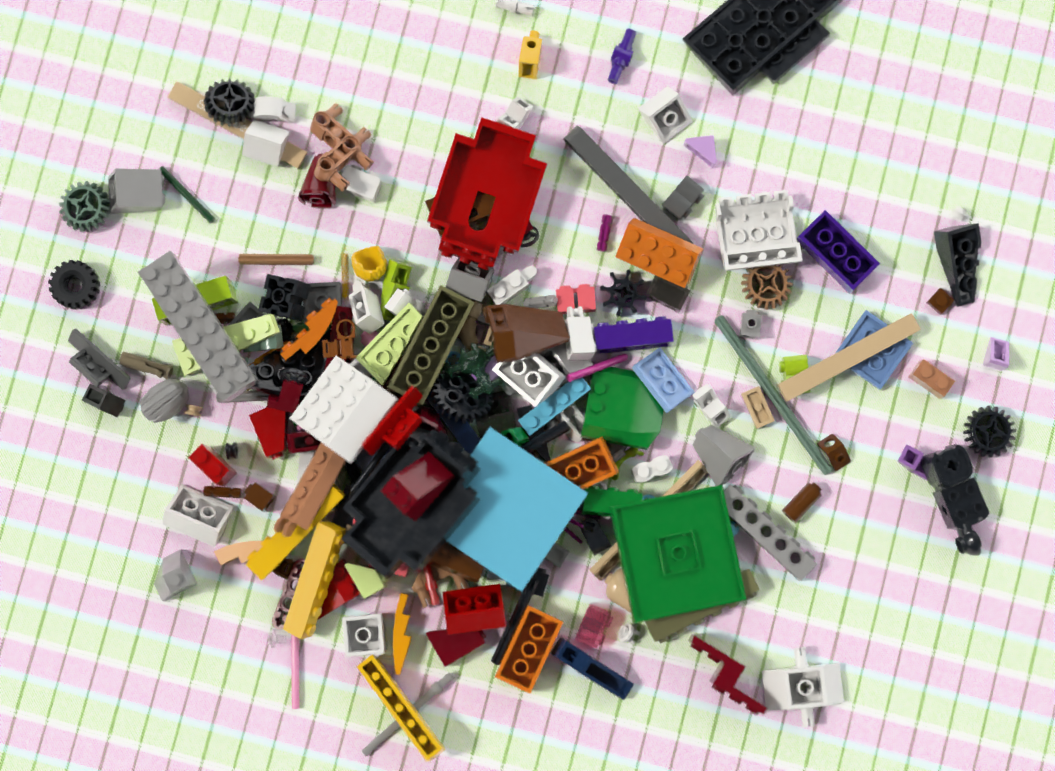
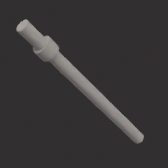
[361,672,454,756]

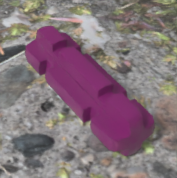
[597,214,612,252]

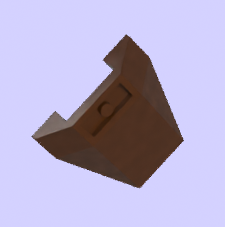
[482,304,570,363]

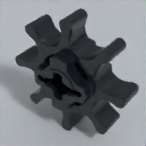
[600,269,647,317]

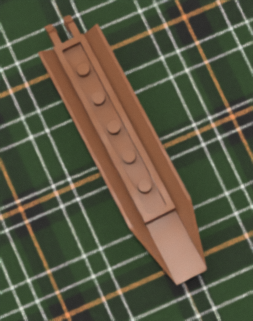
[274,442,346,537]

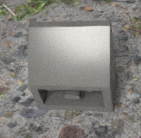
[539,343,594,387]

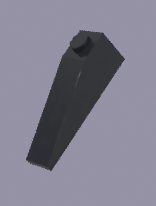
[934,223,982,307]

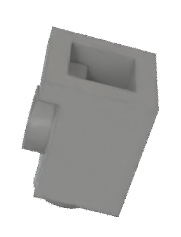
[739,310,762,339]

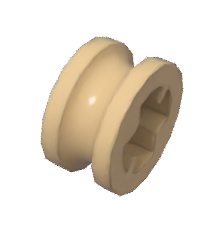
[184,404,203,417]

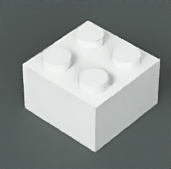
[342,613,386,657]

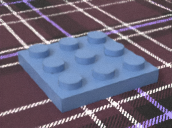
[835,310,913,390]

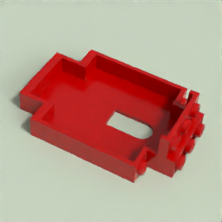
[427,117,547,270]

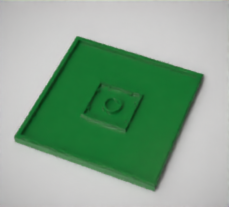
[610,485,747,623]

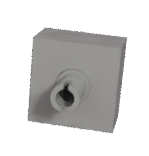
[445,257,495,302]

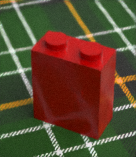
[188,443,237,486]

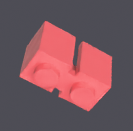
[556,284,596,315]

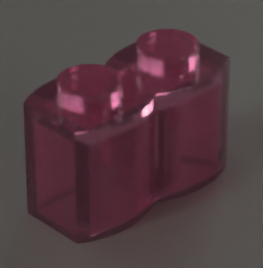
[575,603,613,648]

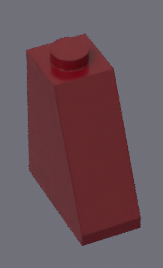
[425,629,487,667]

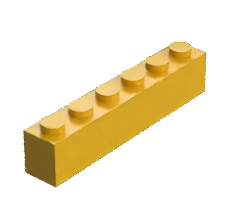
[245,484,346,581]
[283,521,347,639]
[357,655,446,762]

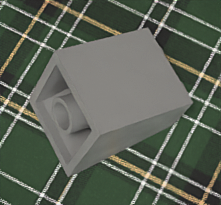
[108,168,165,214]

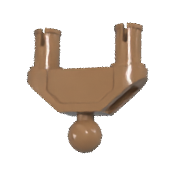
[412,565,470,608]

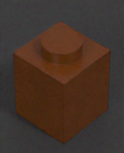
[244,482,276,512]

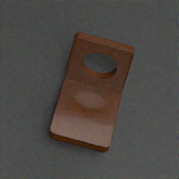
[817,434,851,471]

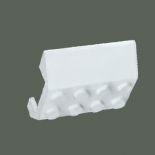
[715,190,803,271]

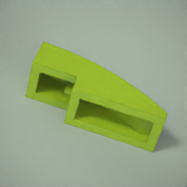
[380,259,413,321]

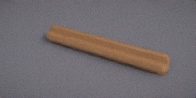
[238,254,314,265]

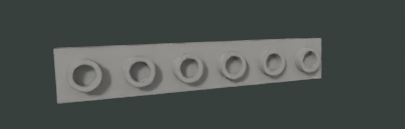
[724,484,817,581]

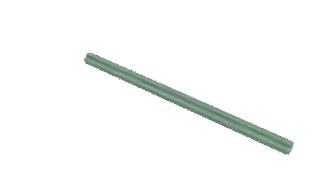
[714,315,833,475]

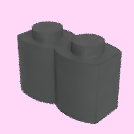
[662,175,704,221]

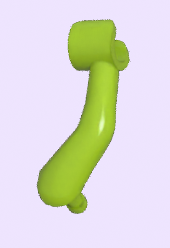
[608,447,644,481]

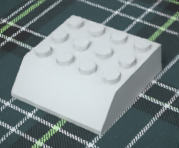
[289,356,398,464]

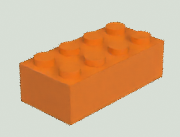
[615,218,703,288]
[544,436,619,489]
[495,605,563,694]

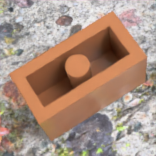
[908,359,955,399]

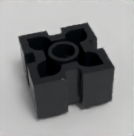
[258,274,311,322]

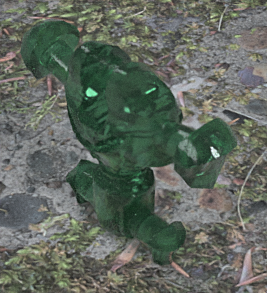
[442,341,505,399]

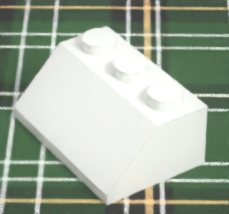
[493,353,566,407]
[162,484,234,547]

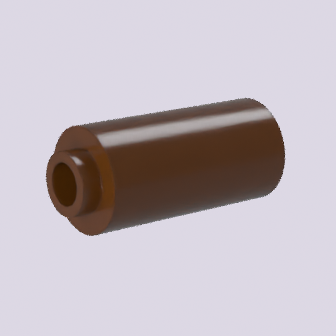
[781,482,822,524]

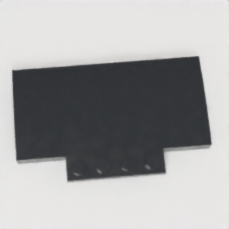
[682,0,843,96]

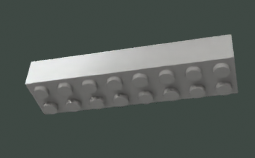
[138,250,259,403]

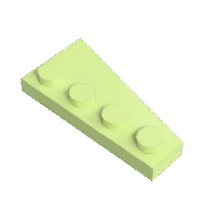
[356,303,424,385]

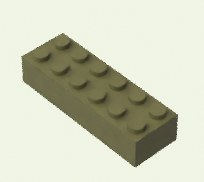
[387,285,475,408]

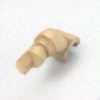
[458,301,488,369]

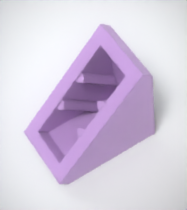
[683,135,717,168]
[983,337,1009,371]

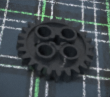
[431,368,494,424]

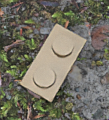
[741,386,775,429]

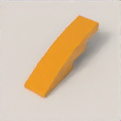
[393,593,412,675]

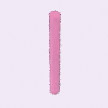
[291,634,300,709]

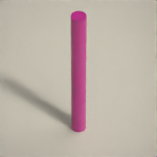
[566,353,628,382]

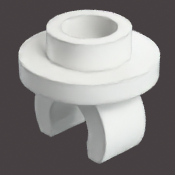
[618,623,640,644]

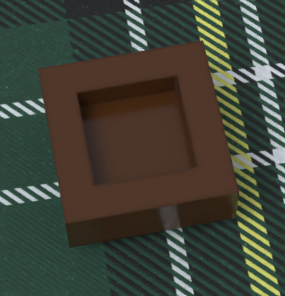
[926,288,954,315]

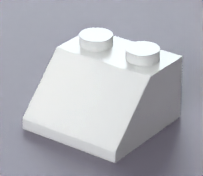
[638,86,693,144]

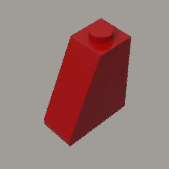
[249,407,288,460]

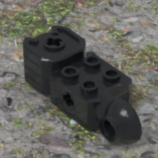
[921,444,990,556]

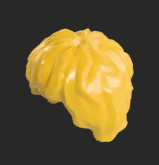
[351,246,388,282]

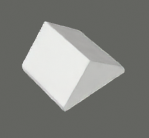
[242,120,290,167]

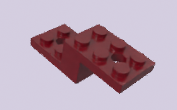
[688,634,768,715]

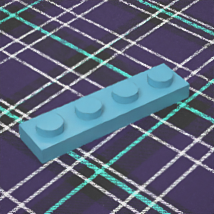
[518,377,591,436]

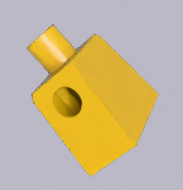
[518,30,542,80]

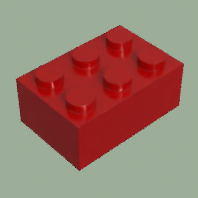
[442,584,506,635]

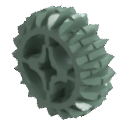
[58,181,111,232]

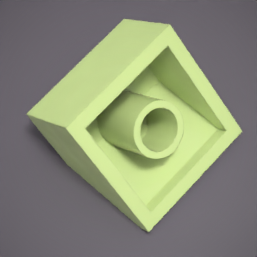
[345,563,388,599]

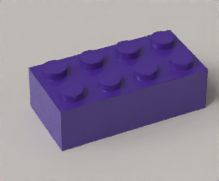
[797,210,880,294]
[593,316,674,355]

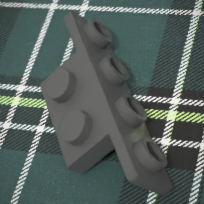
[68,328,131,390]

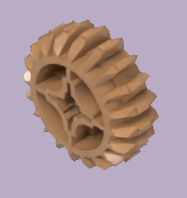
[741,264,793,310]

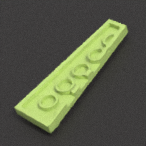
[172,314,280,376]

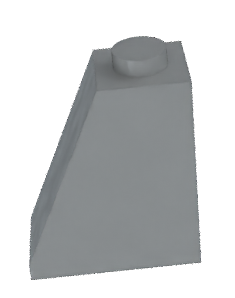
[692,425,756,486]
[154,549,197,601]

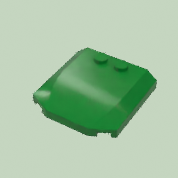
[581,363,664,450]

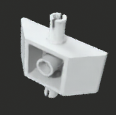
[762,647,844,727]

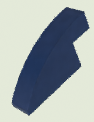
[551,637,634,700]

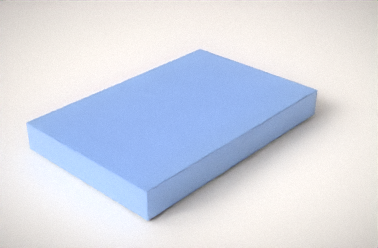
[632,347,695,413]

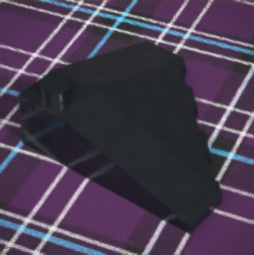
[249,329,331,400]

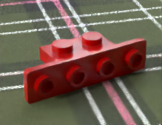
[362,386,423,455]

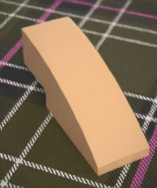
[214,541,262,565]

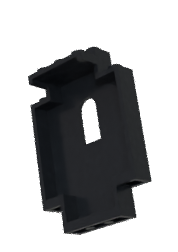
[342,430,481,578]

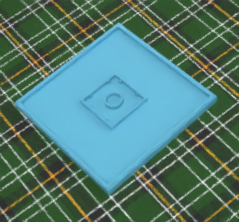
[447,427,588,592]

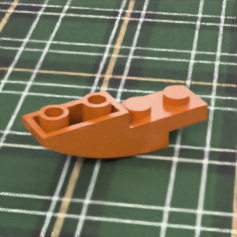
[280,298,338,360]

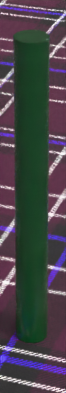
[159,166,215,224]

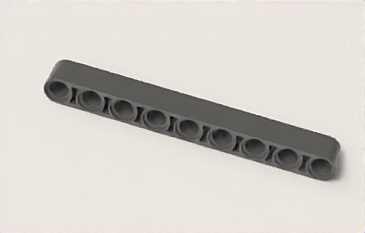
[563,125,693,244]

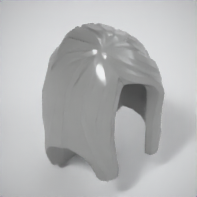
[140,379,189,423]

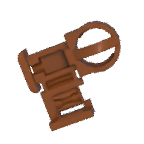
[322,319,357,359]

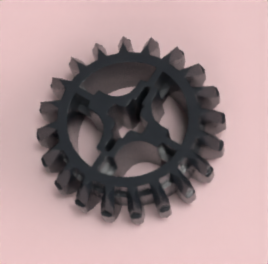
[204,78,255,128]
[963,405,1016,458]

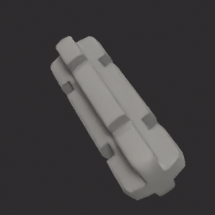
[523,295,558,308]

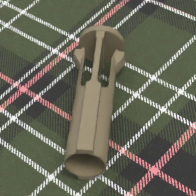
[119,351,173,380]

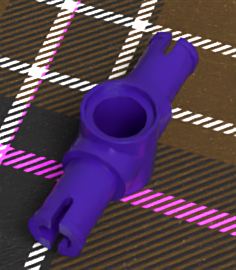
[607,28,636,84]

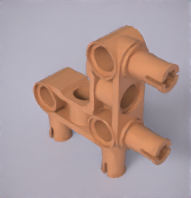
[310,103,374,192]

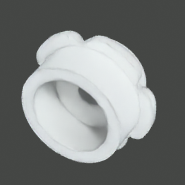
[950,206,968,222]

